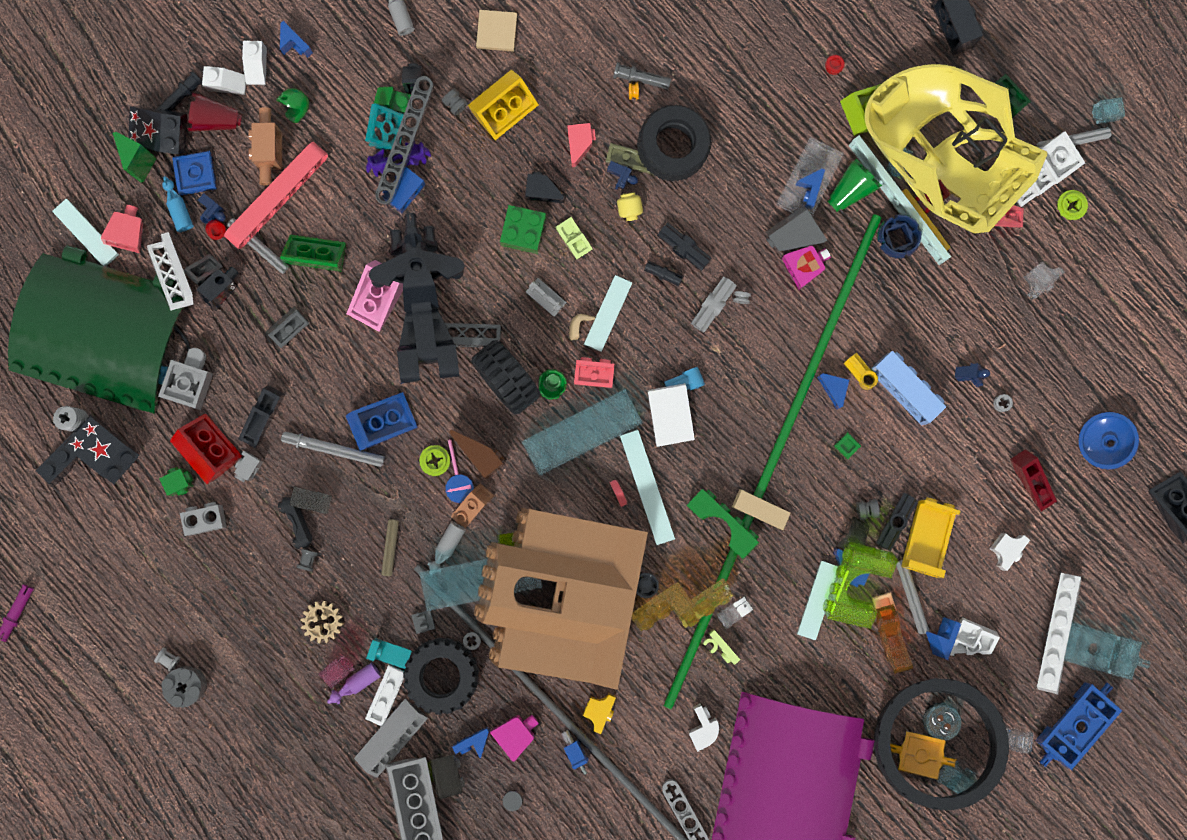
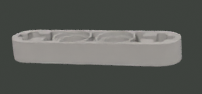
[662,779,708,840]

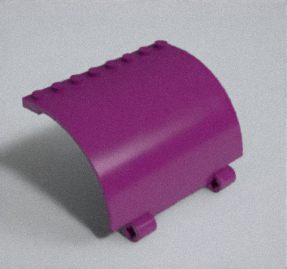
[711,692,875,840]

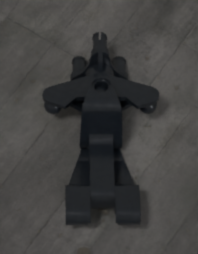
[369,213,465,384]

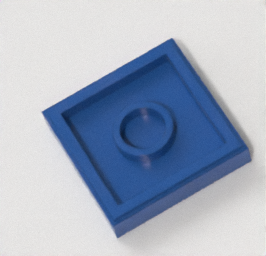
[172,151,217,196]

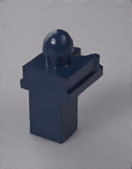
[607,161,638,190]
[198,193,226,224]
[955,363,990,387]

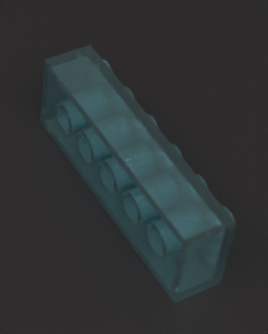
[522,389,643,476]
[419,559,542,611]

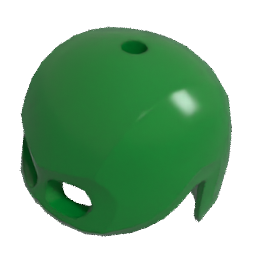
[276,88,310,123]

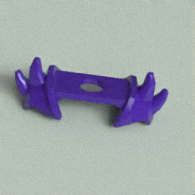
[366,142,431,177]

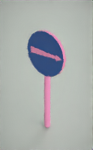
[446,439,474,503]

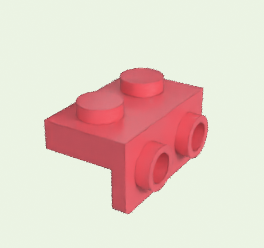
[574,357,615,388]

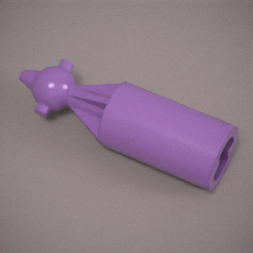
[327,662,381,704]

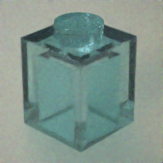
[1092,97,1125,124]

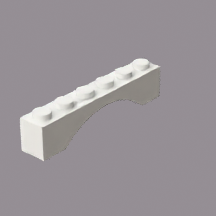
[1037,573,1081,694]

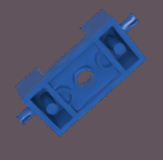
[1035,682,1122,770]

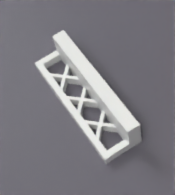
[147,232,193,310]

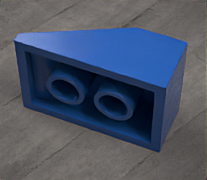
[346,392,418,451]

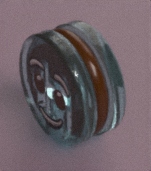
[923,703,962,741]

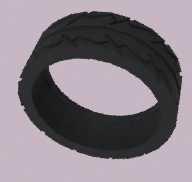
[874,678,1009,810]

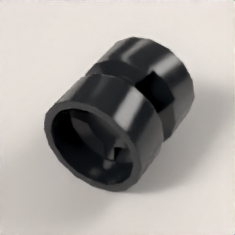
[636,572,659,598]

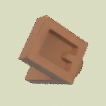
[451,483,494,528]

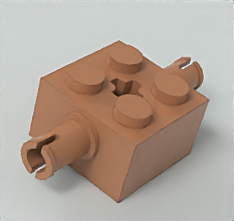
[249,107,282,186]

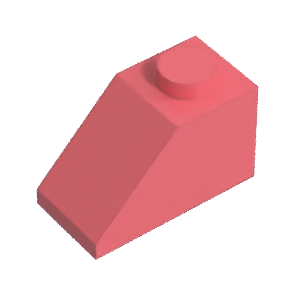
[567,123,596,167]

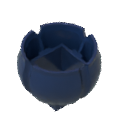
[877,215,922,259]

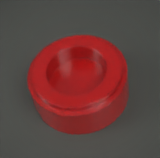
[825,55,845,75]
[205,220,226,240]

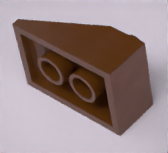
[449,430,505,479]

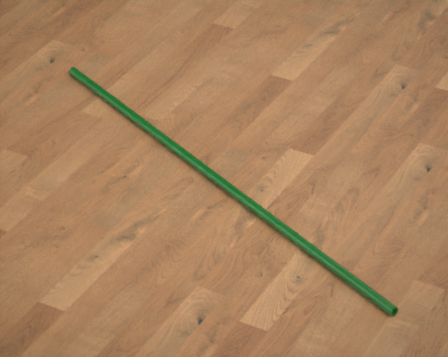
[663,214,882,710]

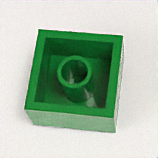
[500,205,546,254]

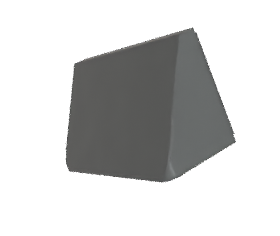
[266,307,309,348]

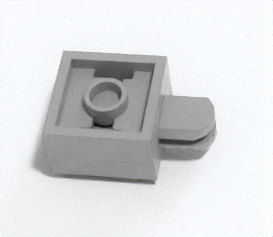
[158,348,213,410]

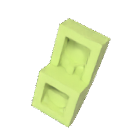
[555,217,592,259]

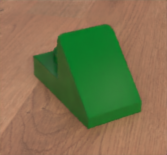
[374,87,411,114]

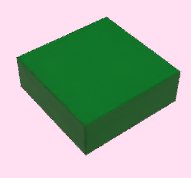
[834,432,861,460]

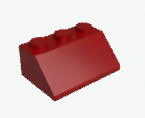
[170,413,243,484]

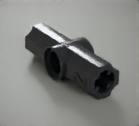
[657,222,712,271]
[875,493,918,551]

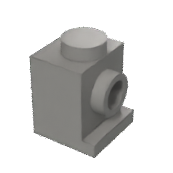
[234,451,263,482]

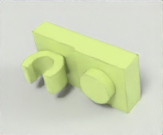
[703,629,740,665]

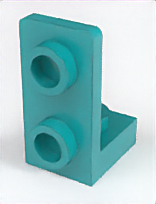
[366,638,412,669]

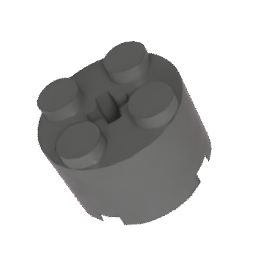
[162,666,207,708]

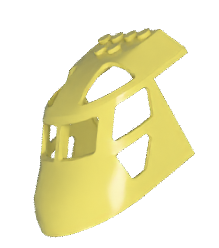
[865,64,1047,233]

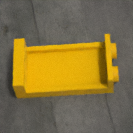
[901,498,960,578]

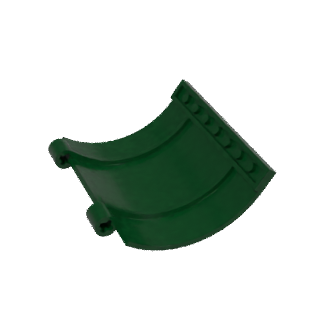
[8,245,184,414]

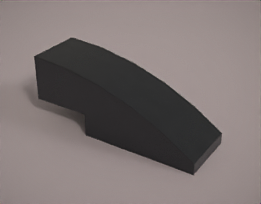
[238,385,285,448]

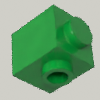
[159,467,193,496]

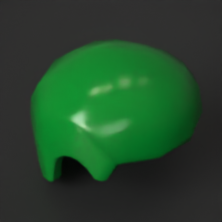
[538,369,567,400]

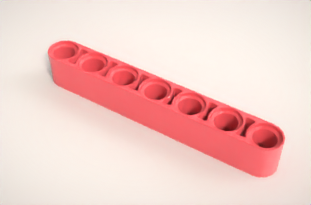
[224,142,328,249]

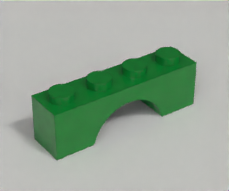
[686,489,759,560]

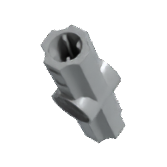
[691,276,737,333]

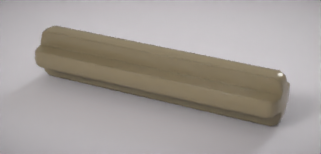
[381,519,399,576]

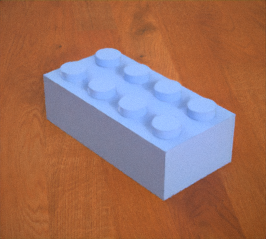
[871,351,946,426]

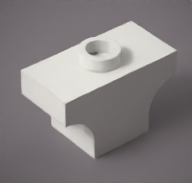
[989,533,1030,571]

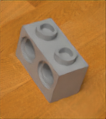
[180,502,227,536]

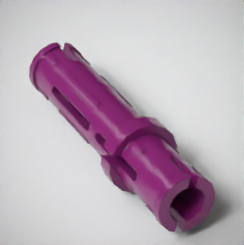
[0,584,34,642]

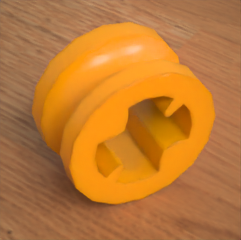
[629,82,639,100]

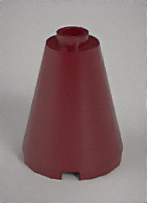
[188,93,242,132]

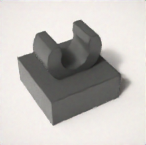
[411,610,436,634]

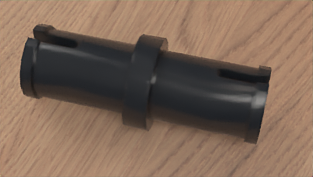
[644,260,684,287]

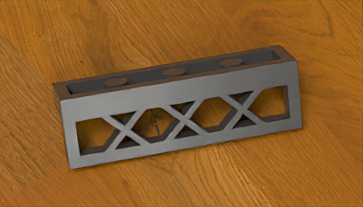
[445,323,501,348]

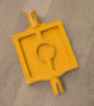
[890,731,956,780]

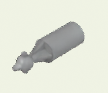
[388,0,415,36]
[427,521,466,576]

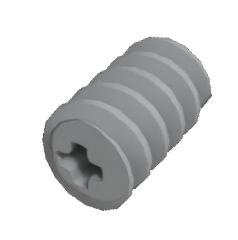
[53,406,89,432]

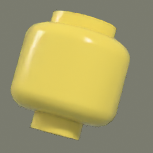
[617,192,643,221]

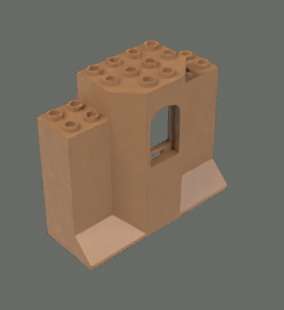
[474,508,648,690]

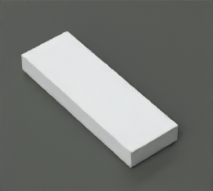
[365,664,404,726]

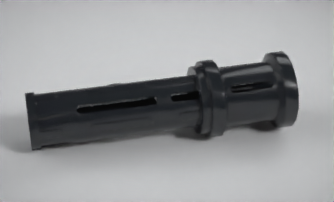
[156,70,202,111]

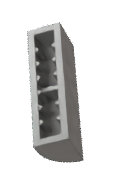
[354,699,428,777]

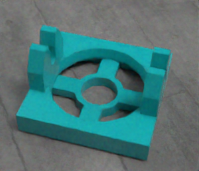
[365,103,404,150]

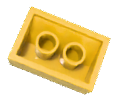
[468,70,539,140]

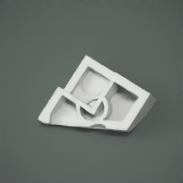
[950,617,1000,656]

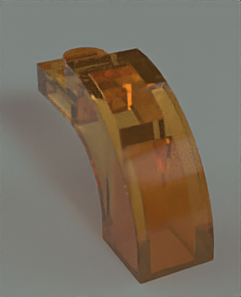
[875,604,913,674]

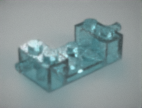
[1045,622,1150,680]

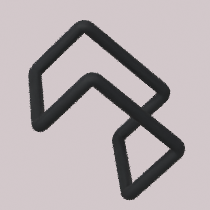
[952,116,1007,168]

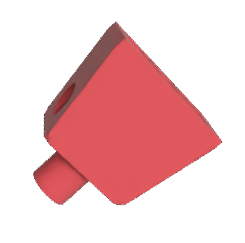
[101,205,143,253]

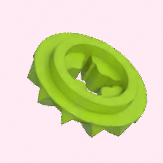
[1057,190,1088,220]
[419,445,450,476]

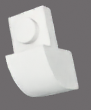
[688,704,719,752]

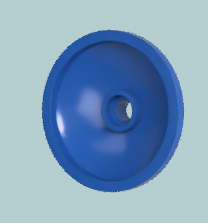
[1079,412,1139,470]

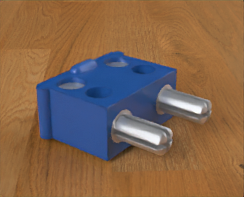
[561,730,589,775]

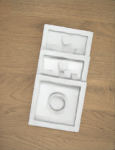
[1015,131,1085,207]

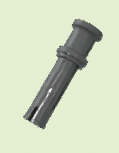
[613,62,671,90]

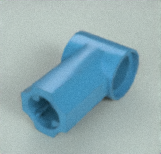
[664,367,705,391]

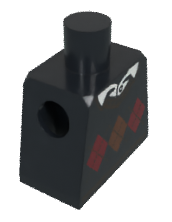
[197,266,239,311]

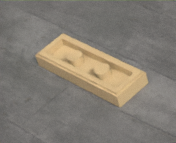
[732,489,790,530]

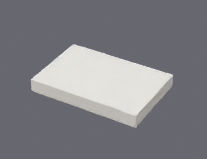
[647,383,695,447]

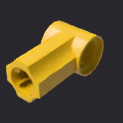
[843,353,878,390]

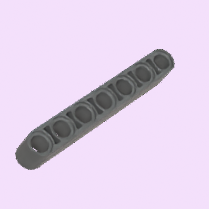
[375,76,434,205]

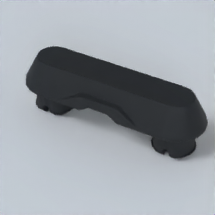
[278,497,312,549]

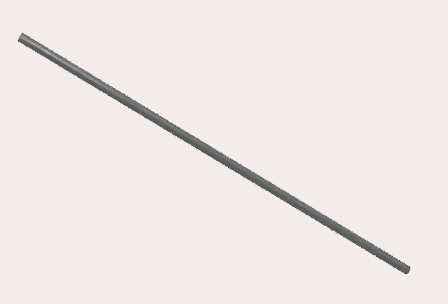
[414,564,687,840]

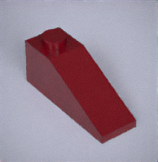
[1010,449,1057,512]

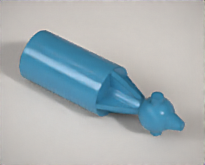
[162,176,194,232]

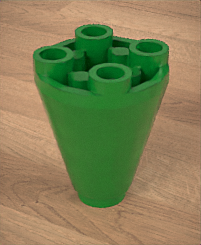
[827,158,882,212]

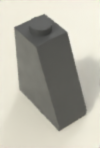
[766,206,827,251]

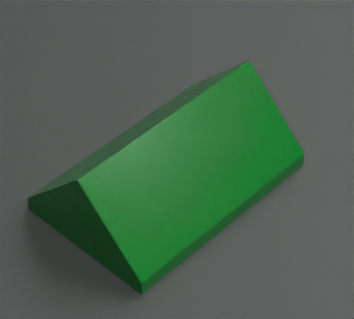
[113,132,157,183]
[280,235,346,272]

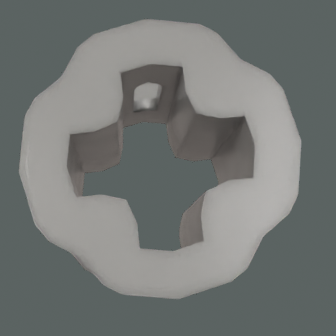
[154,647,181,672]

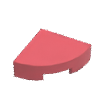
[609,480,627,507]

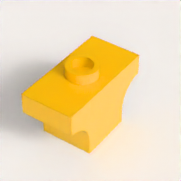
[583,693,616,734]

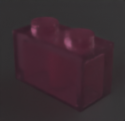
[318,655,355,689]

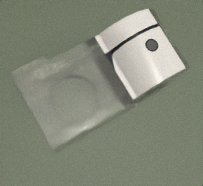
[716,595,754,629]

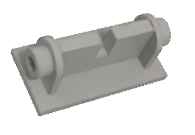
[526,278,567,317]

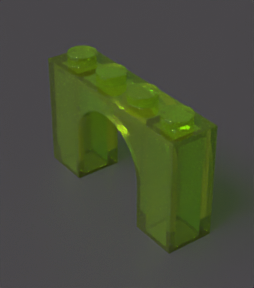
[823,542,898,629]

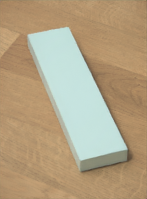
[52,199,119,267]
[584,275,632,352]
[797,561,840,640]

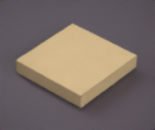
[476,10,517,52]

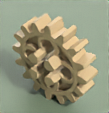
[300,601,344,643]

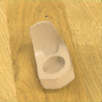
[569,314,595,340]

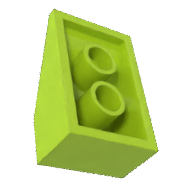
[840,84,881,136]

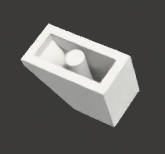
[242,41,267,85]
[202,66,246,95]

